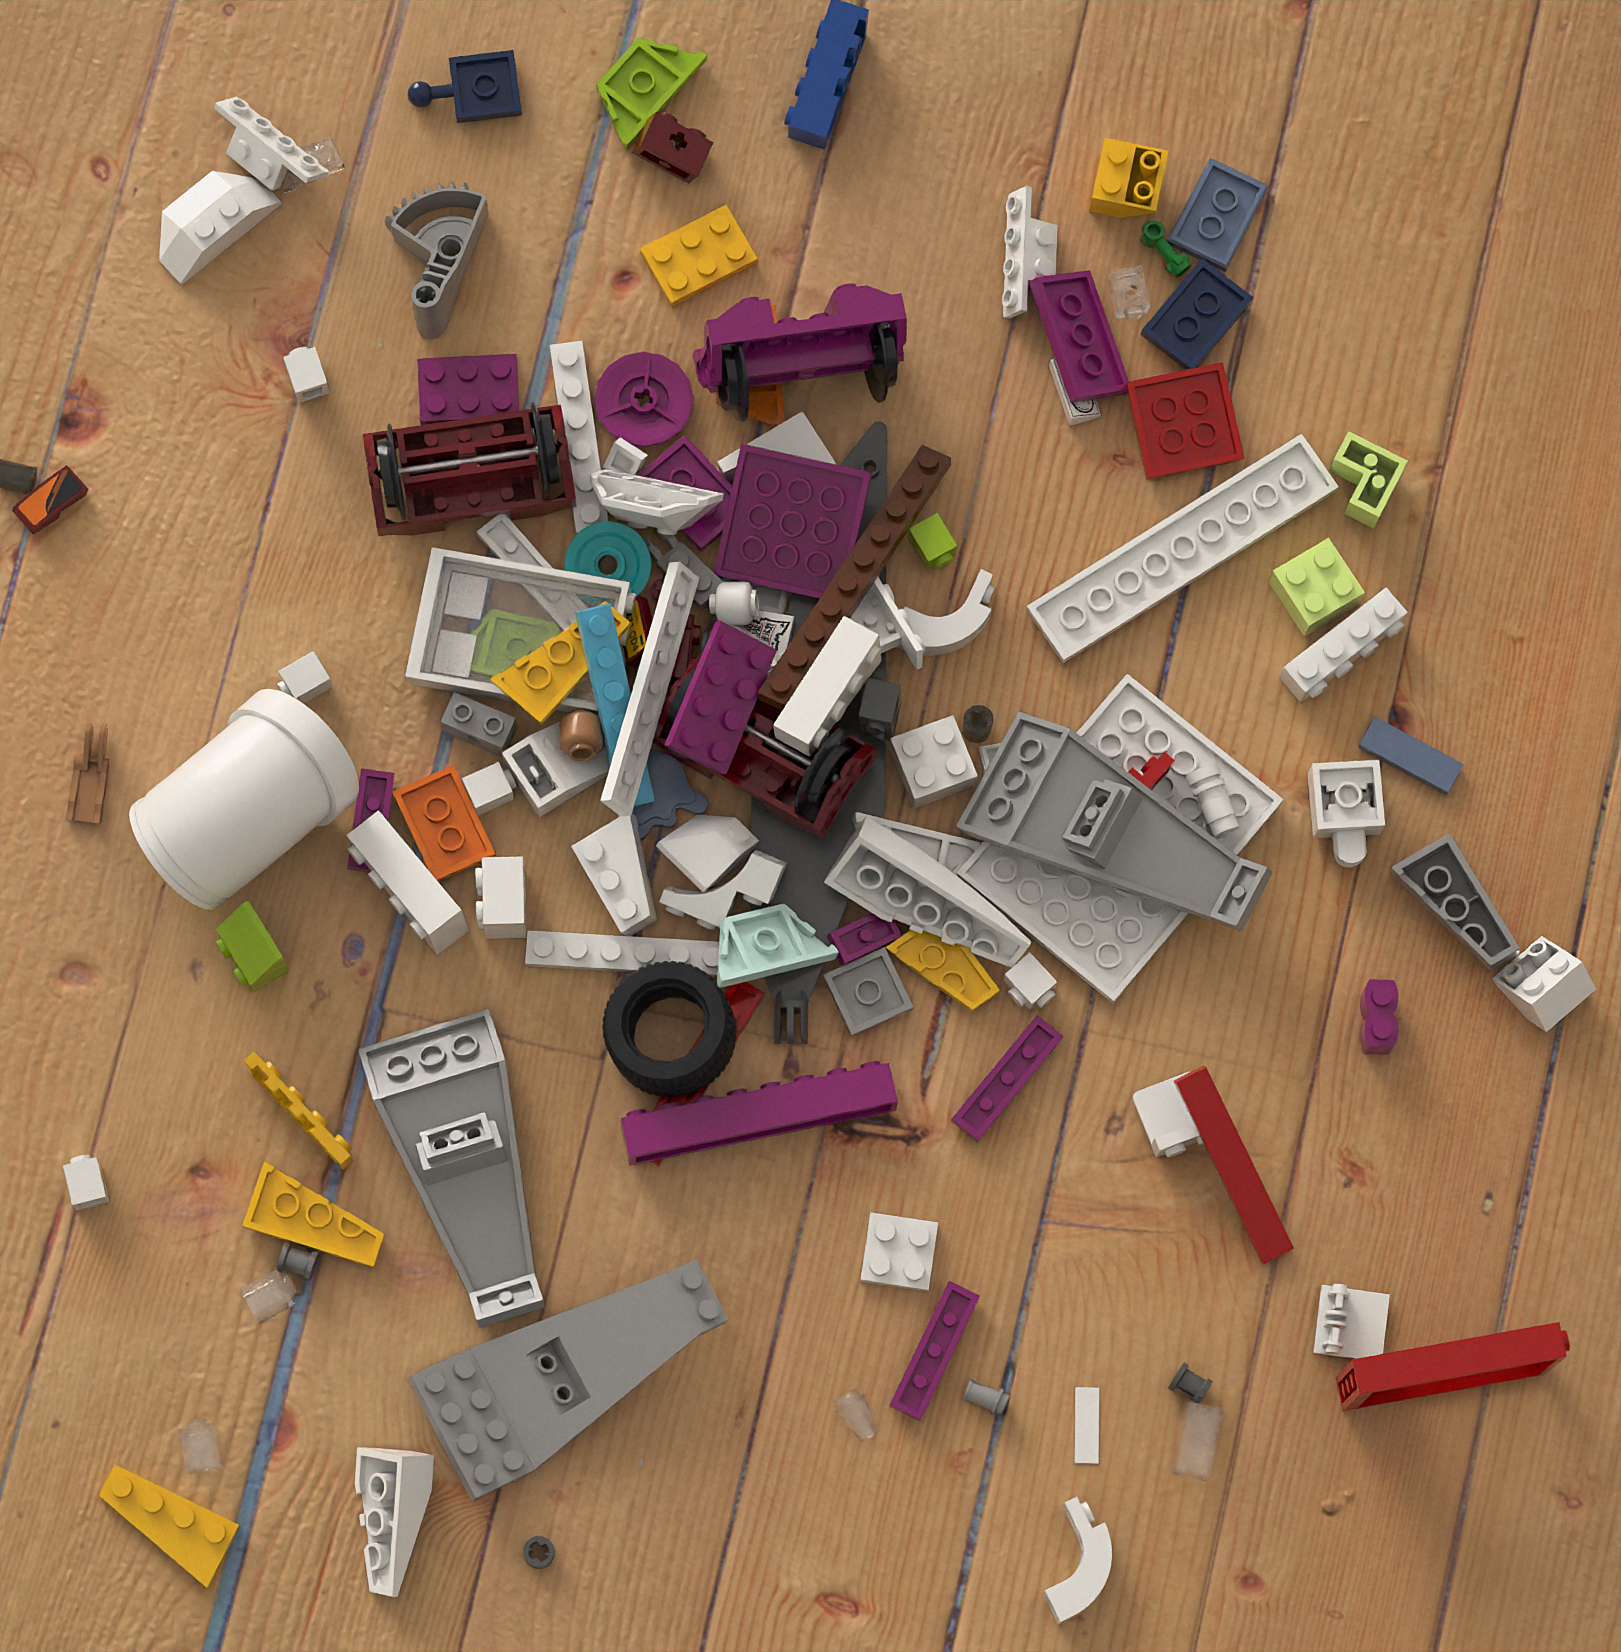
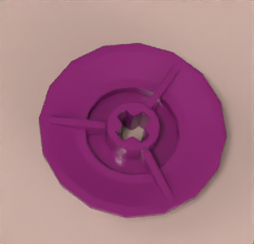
[594,352,694,447]

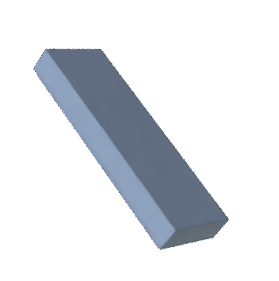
[1358,717,1464,795]

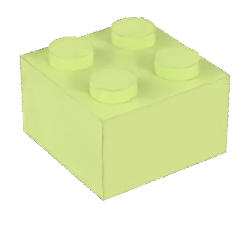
[1269,538,1365,637]

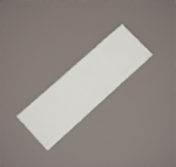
[1074,1387,1099,1464]

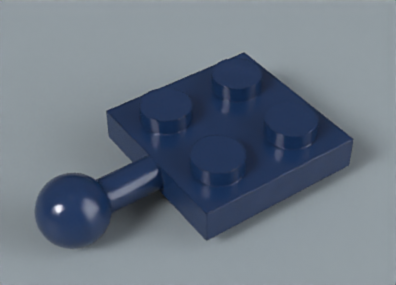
[407,50,522,123]

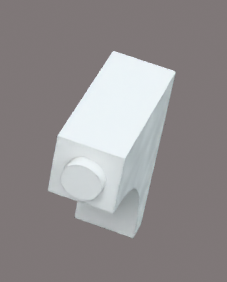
[717,411,836,482]

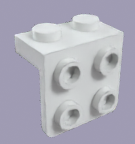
[1132,1071,1204,1158]

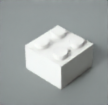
[889,715,978,809]
[476,856,527,939]

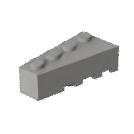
[1391,833,1520,972]

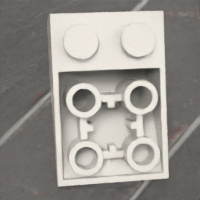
[502,722,610,818]

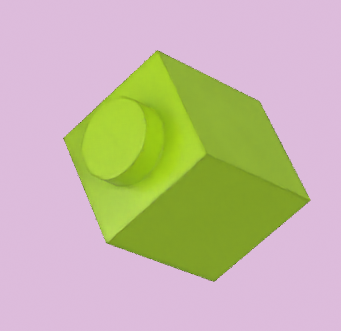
[907,513,957,571]

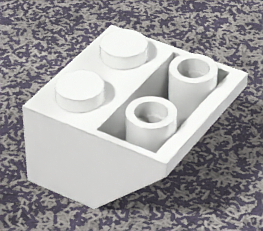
[1492,936,1596,1032]

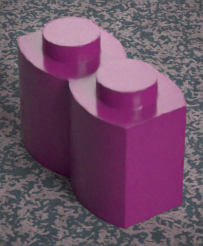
[1360,979,1399,1055]

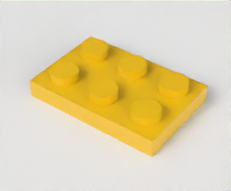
[640,205,758,307]

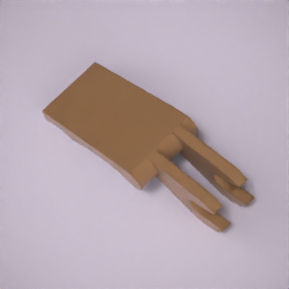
[66,722,109,824]

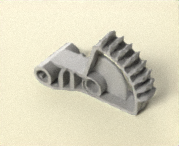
[384,181,488,338]

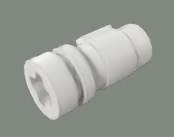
[1186,763,1239,837]

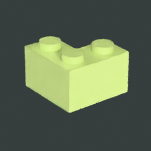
[1329,431,1408,529]

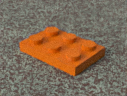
[392,764,496,882]

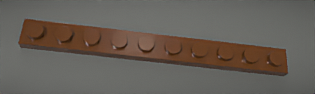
[758,445,951,711]

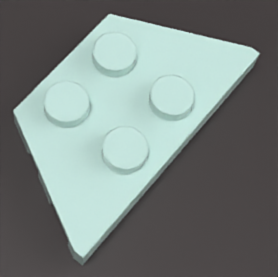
[717,903,839,988]

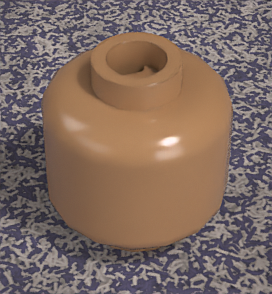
[559,709,603,761]

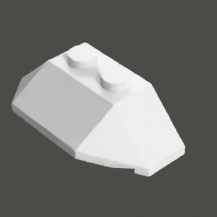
[159,171,282,285]
[590,469,723,535]

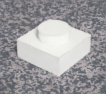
[603,437,648,475]

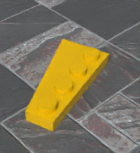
[490,601,631,725]
[244,1052,353,1170]
[242,1161,385,1268]

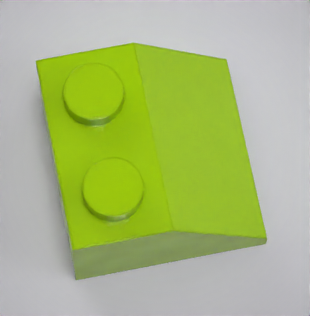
[215,901,289,992]

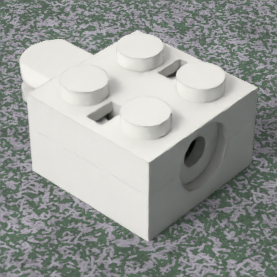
[1307,760,1385,868]

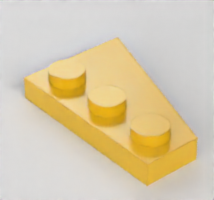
[885,930,1000,1012]

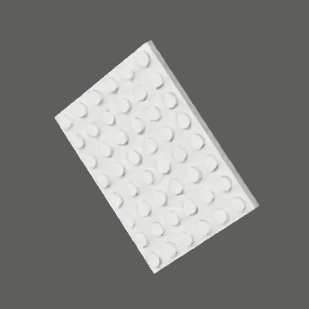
[956,674,1284,1004]

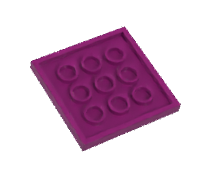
[714,444,873,599]

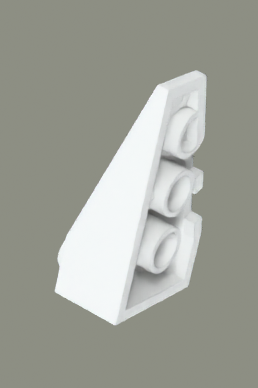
[355,1447,434,1597]

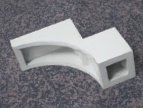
[659,850,787,930]

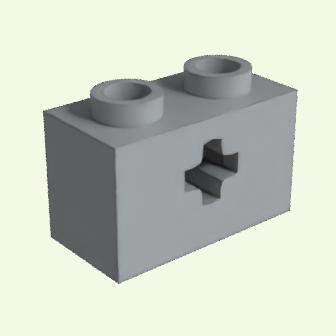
[440,692,517,757]

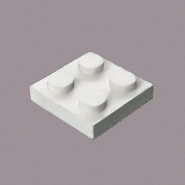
[860,1212,938,1292]

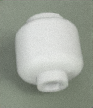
[709,582,760,625]

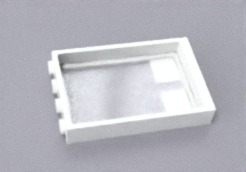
[405,547,636,716]

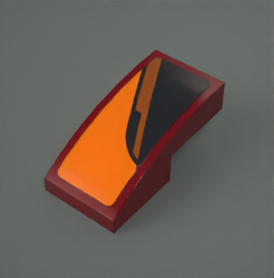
[12,465,88,534]

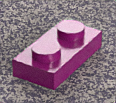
[827,913,903,966]

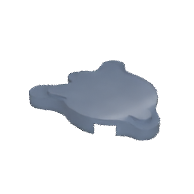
[632,749,709,840]

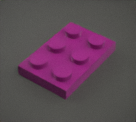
[417,354,520,425]
[637,435,732,552]

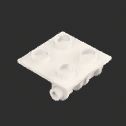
[1313,1284,1390,1359]

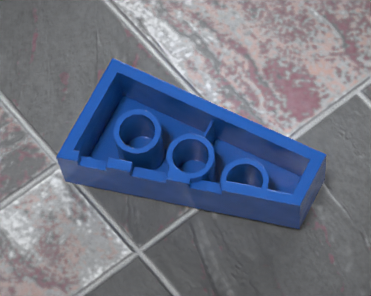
[784,0,869,150]

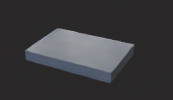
[1167,158,1269,272]

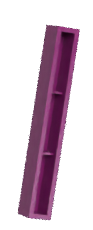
[621,1061,898,1166]

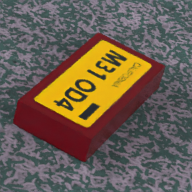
[623,595,652,668]

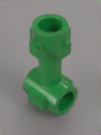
[1140,221,1191,278]

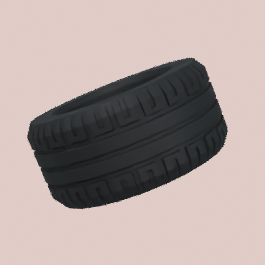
[602,961,737,1097]

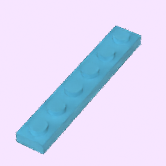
[575,604,655,807]

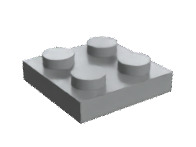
[823,947,914,1038]

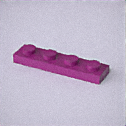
[951,1015,1063,1142]
[889,1281,980,1421]

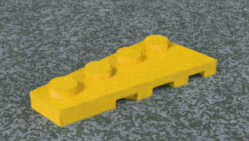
[99,1464,240,1589]

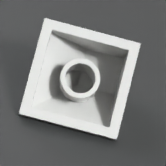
[656,815,759,893]

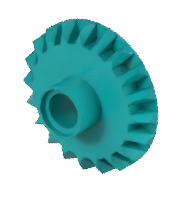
[564,521,652,608]

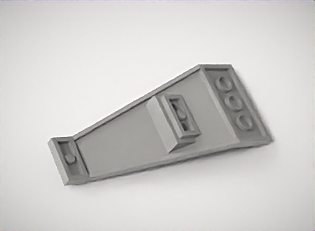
[956,711,1272,932]
[358,1009,545,1328]
[407,1259,729,1502]

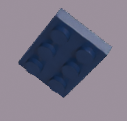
[1140,258,1254,370]

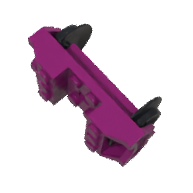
[692,283,907,423]

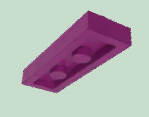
[347,768,395,873]

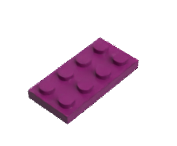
[1029,270,1129,403]
[664,621,777,774]

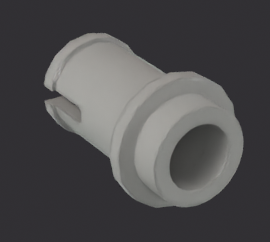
[963,1379,1009,1415]

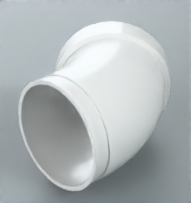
[129,689,359,910]

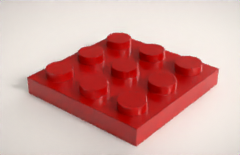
[1125,362,1245,480]

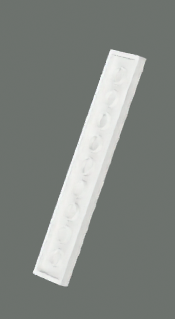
[1026,434,1339,663]

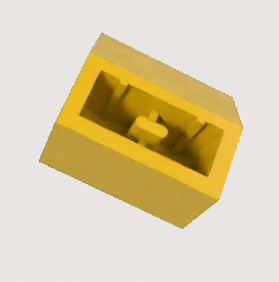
[1089,138,1169,218]

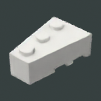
[571,814,658,936]

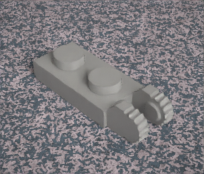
[644,530,723,610]

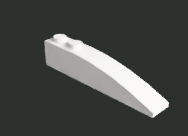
[824,816,1031,968]

